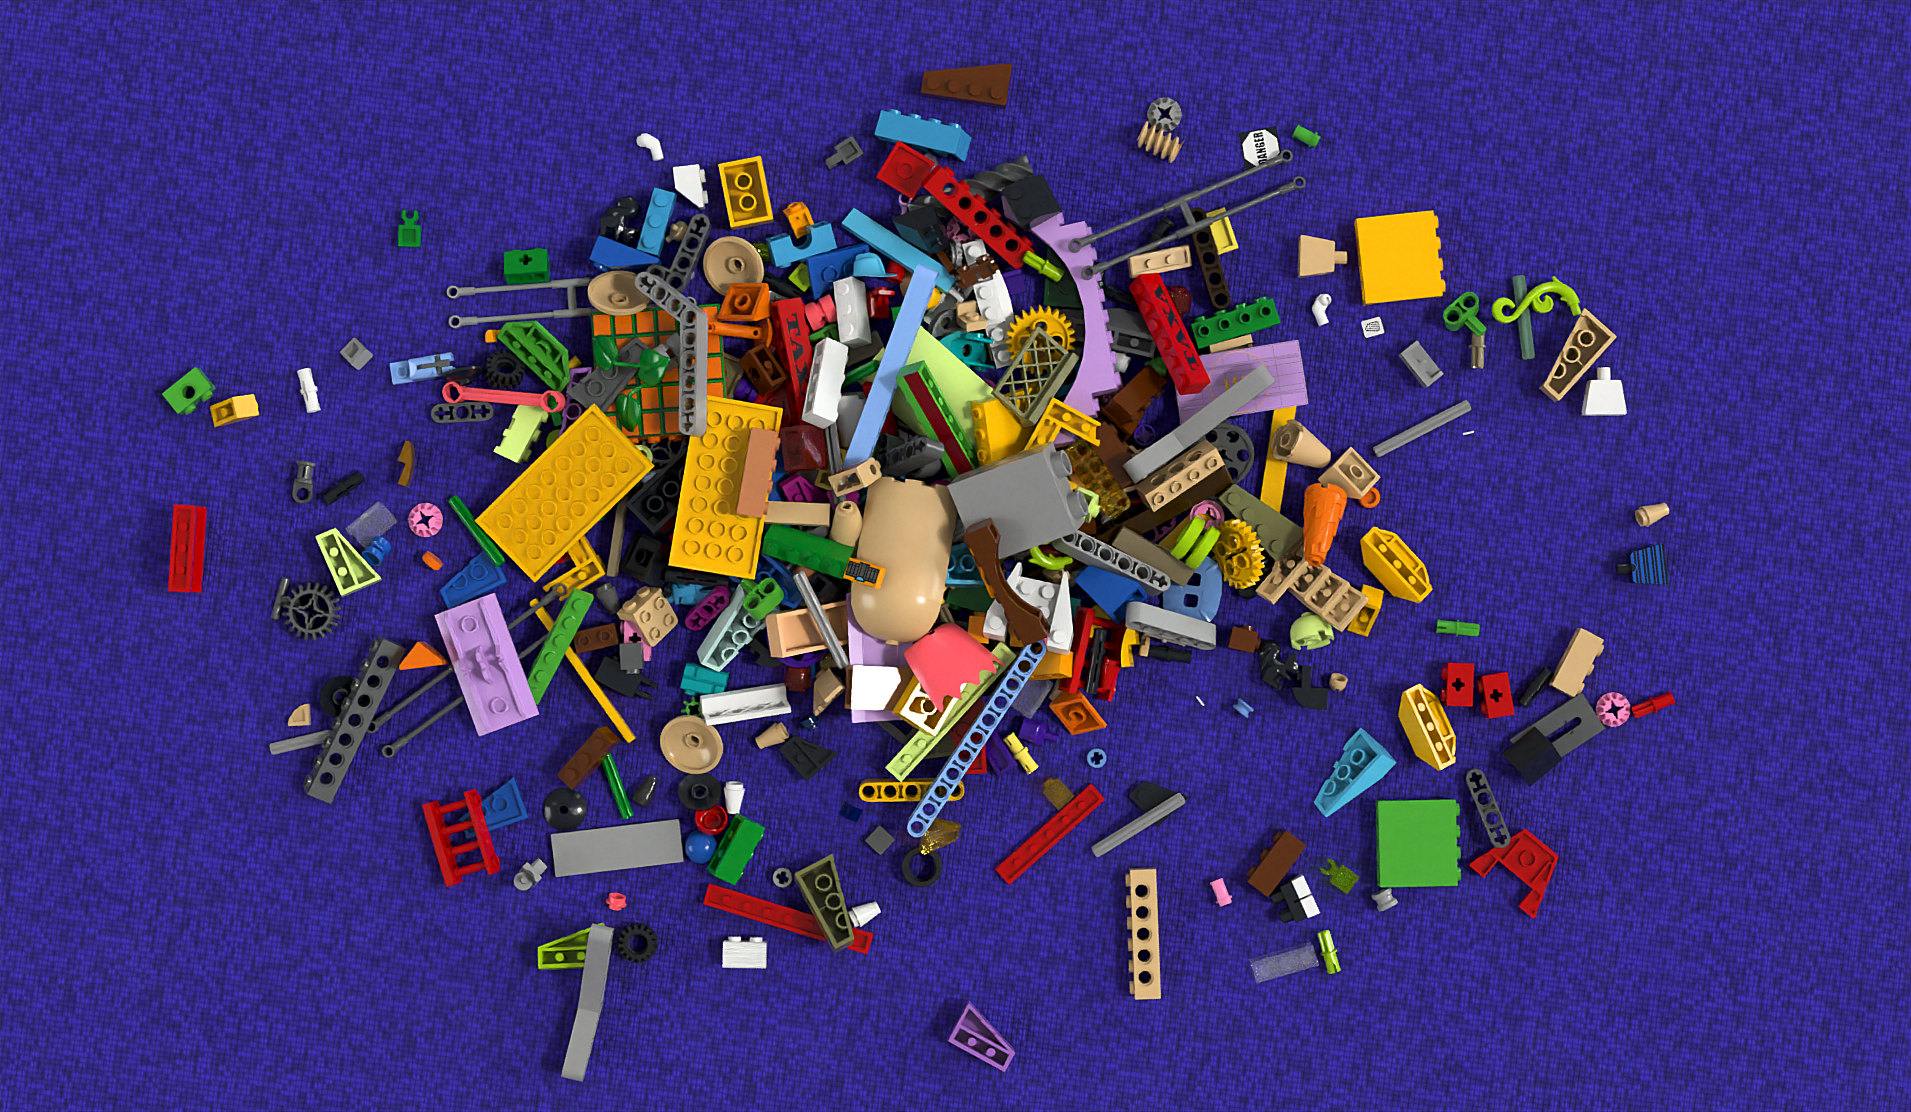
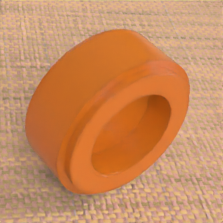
[1358,487,1380,508]
[422,551,443,571]

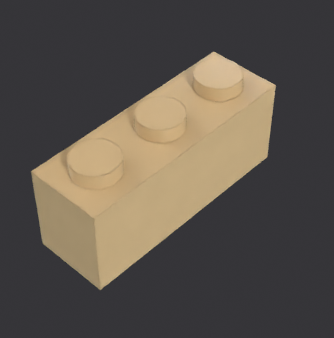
[1548,628,1604,697]

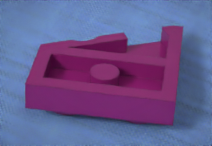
[779,473,828,504]

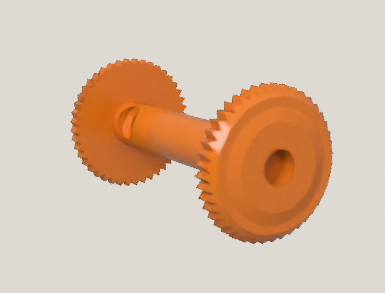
[693,307,773,347]

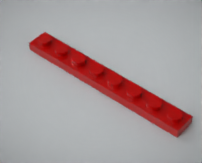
[703,883,874,954]

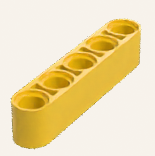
[859,778,964,802]

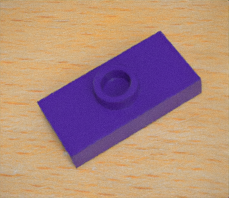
[986,729,1018,777]

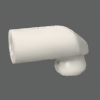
[636,133,663,161]
[1312,294,1331,326]

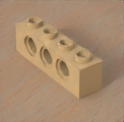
[1135,439,1225,512]

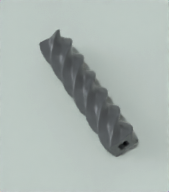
[906,154,1034,218]

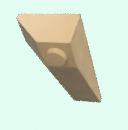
[813,668,846,716]

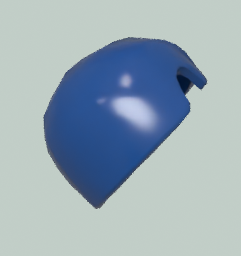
[685,830,718,864]

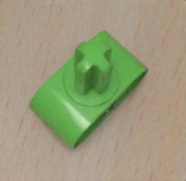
[1443,292,1487,337]
[740,578,784,620]

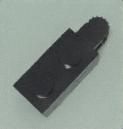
[594,654,659,701]

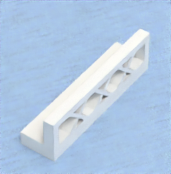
[700,683,791,726]

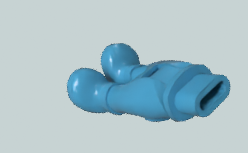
[664,573,738,605]

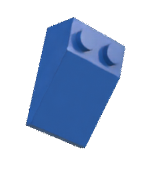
[589,235,663,273]

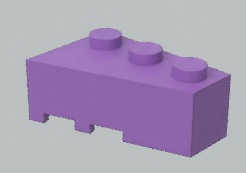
[948,1000,1015,1072]

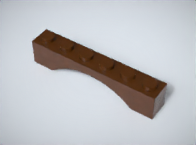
[964,517,1051,647]

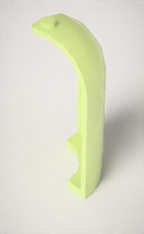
[857,325,995,453]

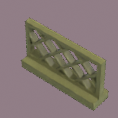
[991,326,1079,427]

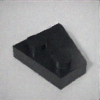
[778,735,838,782]

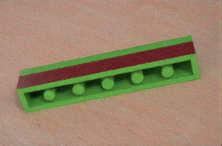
[896,360,980,480]

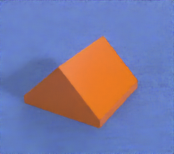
[717,283,771,321]
[399,641,449,670]
[1049,689,1107,735]

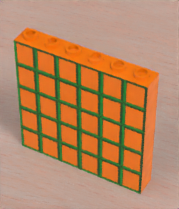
[591,304,727,445]

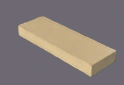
[1127,244,1192,278]
[764,501,831,527]

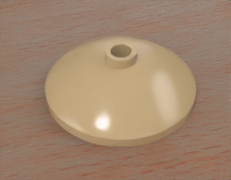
[703,236,764,296]
[588,271,652,316]
[660,715,723,774]

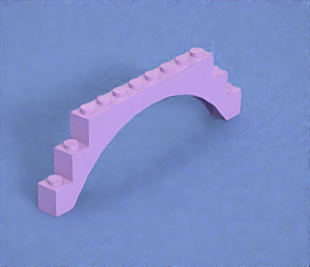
[1001,196,1121,448]

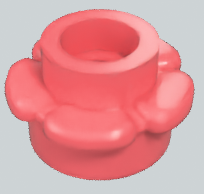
[606,892,627,911]

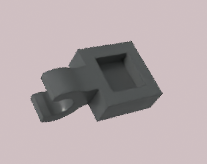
[825,136,864,169]

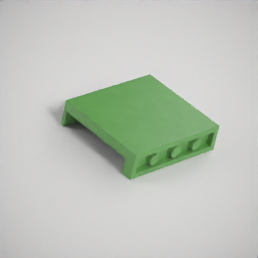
[1375,798,1461,887]

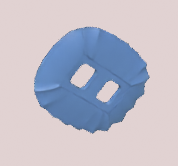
[1163,553,1222,622]

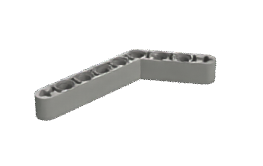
[635,272,708,437]
[1122,364,1276,483]
[1051,530,1171,596]
[561,923,614,1082]

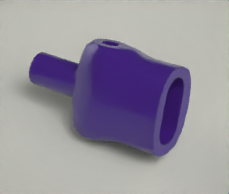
[1017,717,1059,745]

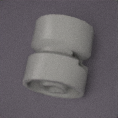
[653,333,680,373]

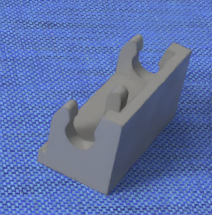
[1398,340,1444,389]

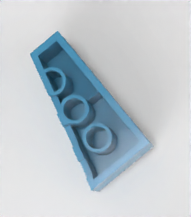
[875,109,971,162]

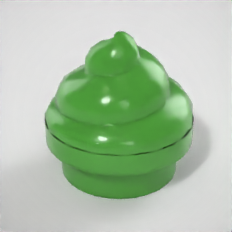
[1145,356,1167,377]

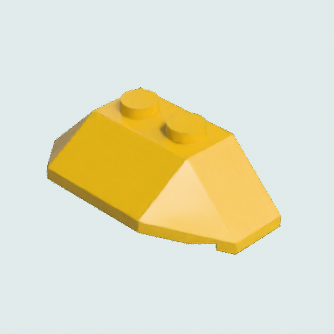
[1360,527,1433,603]
[1398,684,1456,771]

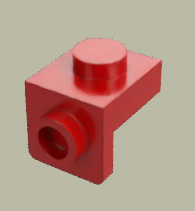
[866,287,895,320]

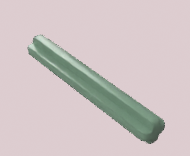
[1512,275,1535,360]

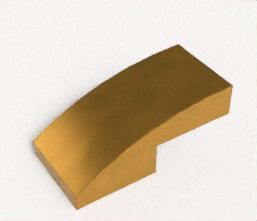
[398,441,415,487]

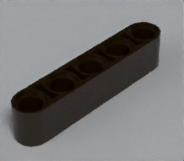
[1186,207,1231,311]

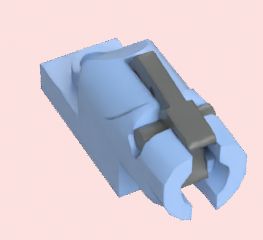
[390,352,455,385]

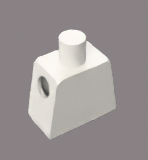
[1582,367,1627,416]

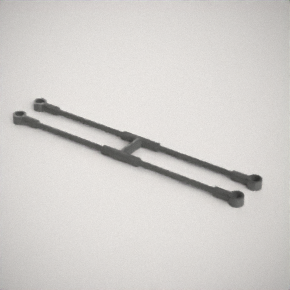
[1068,149,1306,280]
[367,583,585,758]

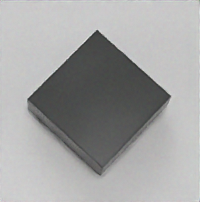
[865,825,895,855]

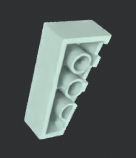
[697,584,781,672]

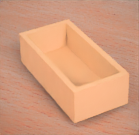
[765,599,848,658]

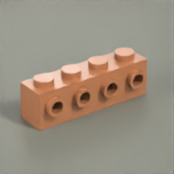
[735,427,780,519]

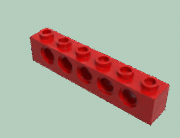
[921,163,1035,270]

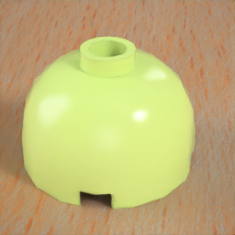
[1290,612,1334,650]

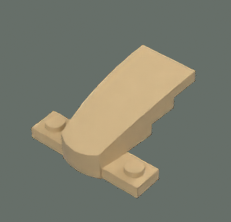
[1255,536,1369,632]

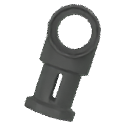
[293,461,316,504]

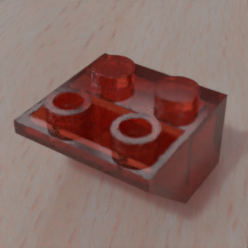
[779,425,829,474]

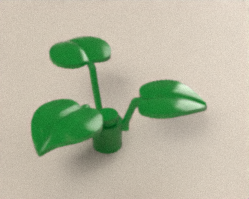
[594,334,670,432]

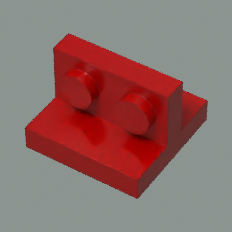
[876,140,935,200]

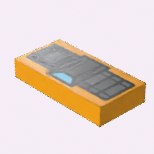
[843,557,886,589]

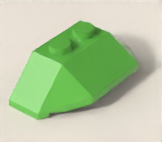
[496,321,570,393]

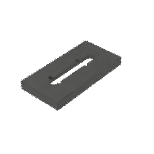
[1509,693,1605,757]

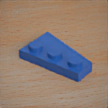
[805,242,870,300]
[440,550,508,609]
[460,777,529,839]

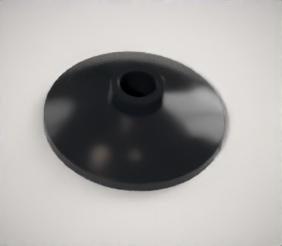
[442,366,485,386]
[319,676,363,717]
[678,773,721,811]
[544,788,587,831]

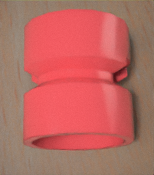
[805,294,838,332]

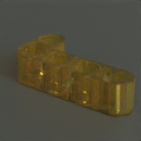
[1064,440,1130,518]

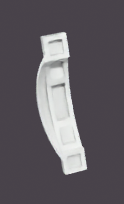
[962,239,1015,369]

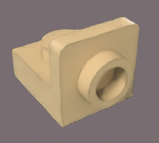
[956,300,987,332]

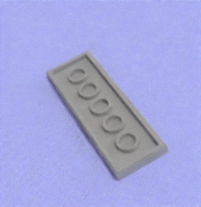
[551,819,684,877]

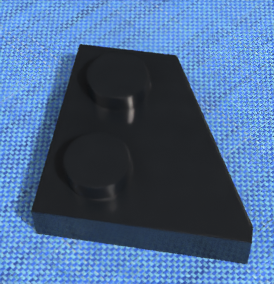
[1129,780,1188,826]

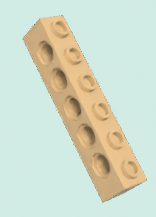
[1125,867,1161,1000]

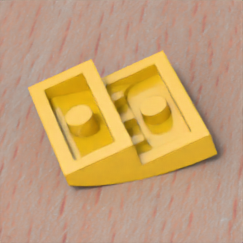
[1121,628,1140,668]

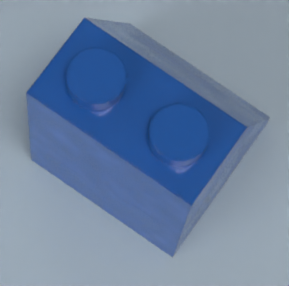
[1075,565,1148,626]

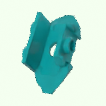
[939,331,995,372]

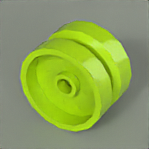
[1169,515,1221,570]

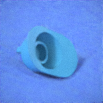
[849,253,897,277]

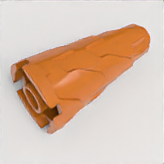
[1303,483,1348,567]

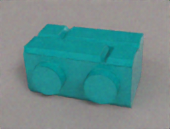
[680,662,730,696]

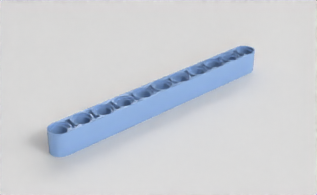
[842,264,939,482]
[907,639,1046,837]

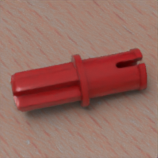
[1631,691,1675,718]

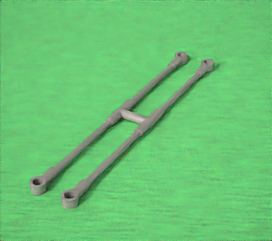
[447,267,697,329]

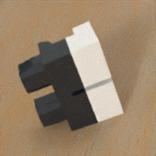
[1270,874,1320,923]

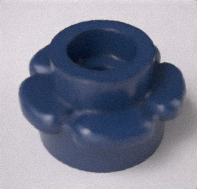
[800,712,820,731]

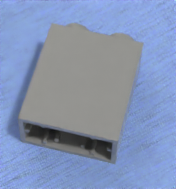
[947,441,1089,559]

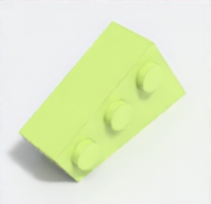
[494,405,551,465]
[315,528,382,597]

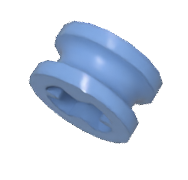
[1233,698,1254,718]
[1087,748,1106,768]

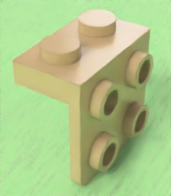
[617,586,678,647]

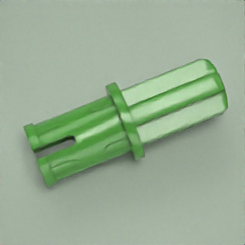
[1436,619,1480,637]

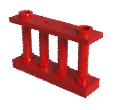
[168,504,207,593]
[1058,606,1127,702]
[422,789,500,887]

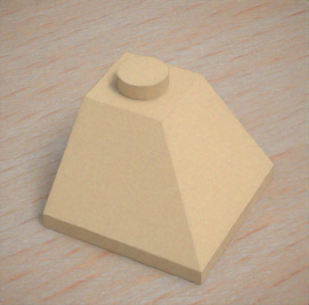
[1318,447,1380,499]

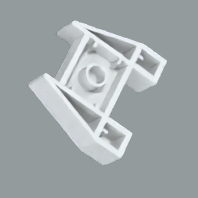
[983,562,1074,656]

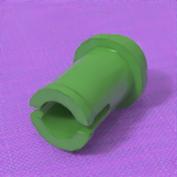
[1292,124,1321,148]

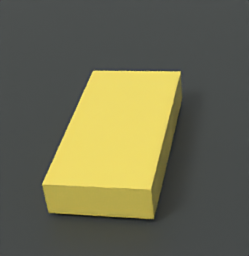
[1206,207,1238,255]

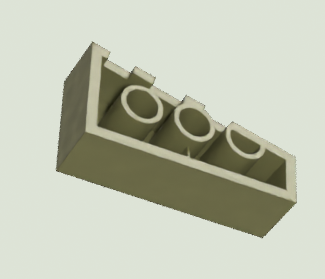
[1215,483,1304,561]
[794,854,854,954]

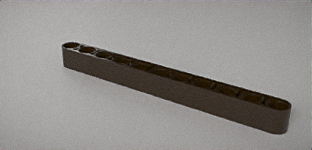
[1021,463,1233,582]

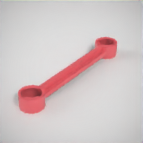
[442,382,566,412]

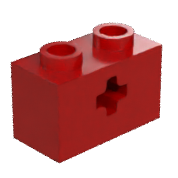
[1440,662,1474,707]
[1476,672,1515,719]

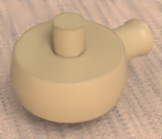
[665,221,688,243]

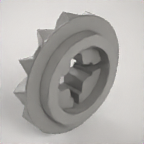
[1147,97,1182,132]
[944,239,963,272]

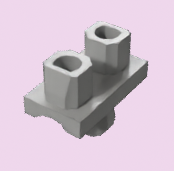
[514,858,547,891]

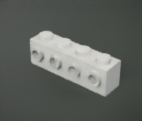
[802,337,849,429]

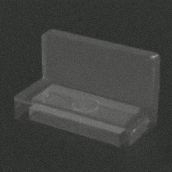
[346,501,397,548]
[1010,680,1054,719]

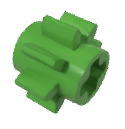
[681,696,702,718]

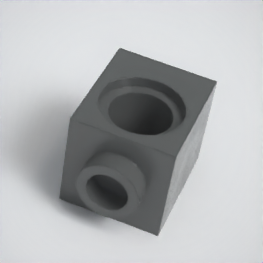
[620,643,644,674]

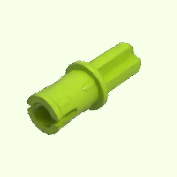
[1022,251,1064,283]
[1317,930,1341,974]

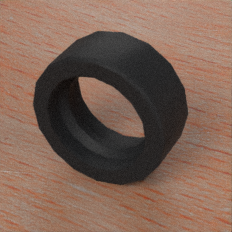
[902,846,942,887]

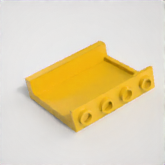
[1354,210,1445,306]
[970,382,1047,467]

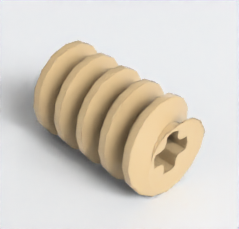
[1137,121,1185,163]

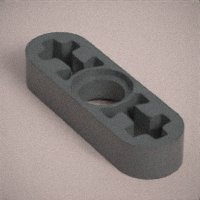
[431,402,495,424]

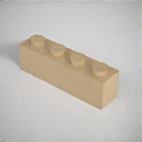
[1539,308,1617,402]

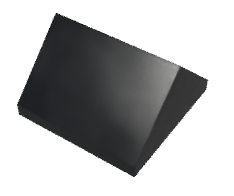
[1502,726,1562,787]

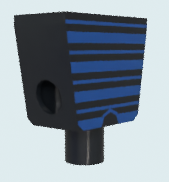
[1615,544,1668,585]

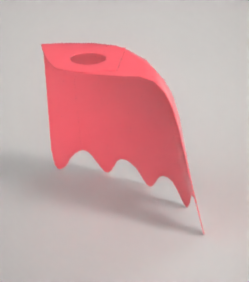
[904,622,1006,712]

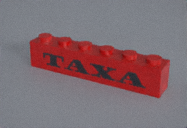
[1128,273,1211,395]
[770,297,817,431]

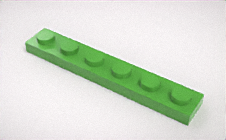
[526,587,594,705]

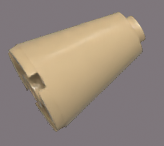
[1271,419,1331,468]
[828,501,863,559]

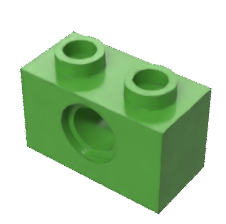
[162,367,216,415]

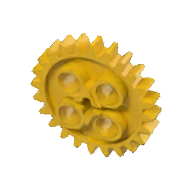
[1005,305,1076,375]
[1211,519,1265,589]

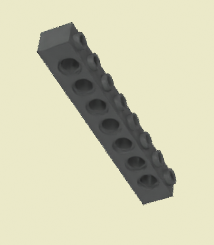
[303,635,406,804]

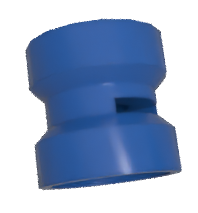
[362,536,391,566]

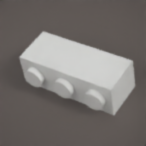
[833,276,872,349]

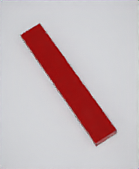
[995,783,1105,885]

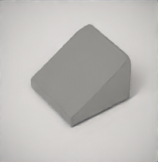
[340,337,373,370]

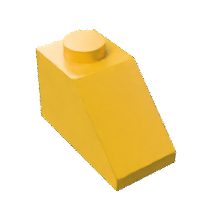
[210,394,259,427]
[1347,584,1384,637]

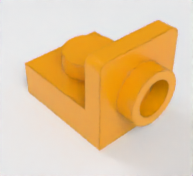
[783,202,814,239]

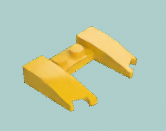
[1024,398,1101,490]
[542,535,607,601]

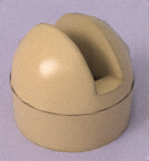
[1329,673,1348,691]

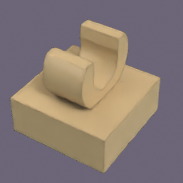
[1042,569,1071,585]

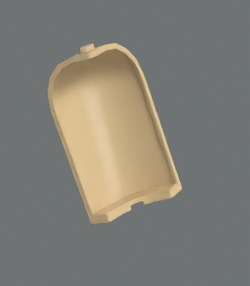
[851,477,958,646]

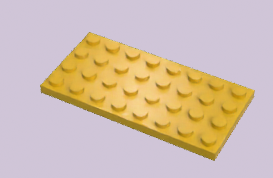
[668,395,783,580]
[475,403,654,582]

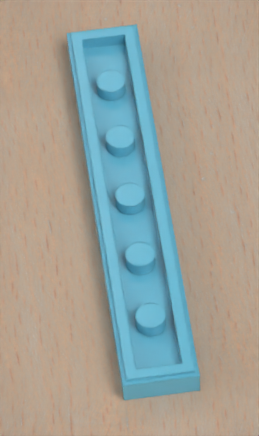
[841,208,959,295]

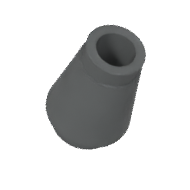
[595,581,621,615]

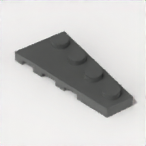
[566,337,651,414]

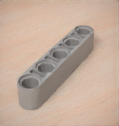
[1125,602,1216,650]

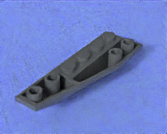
[1035,308,1156,360]

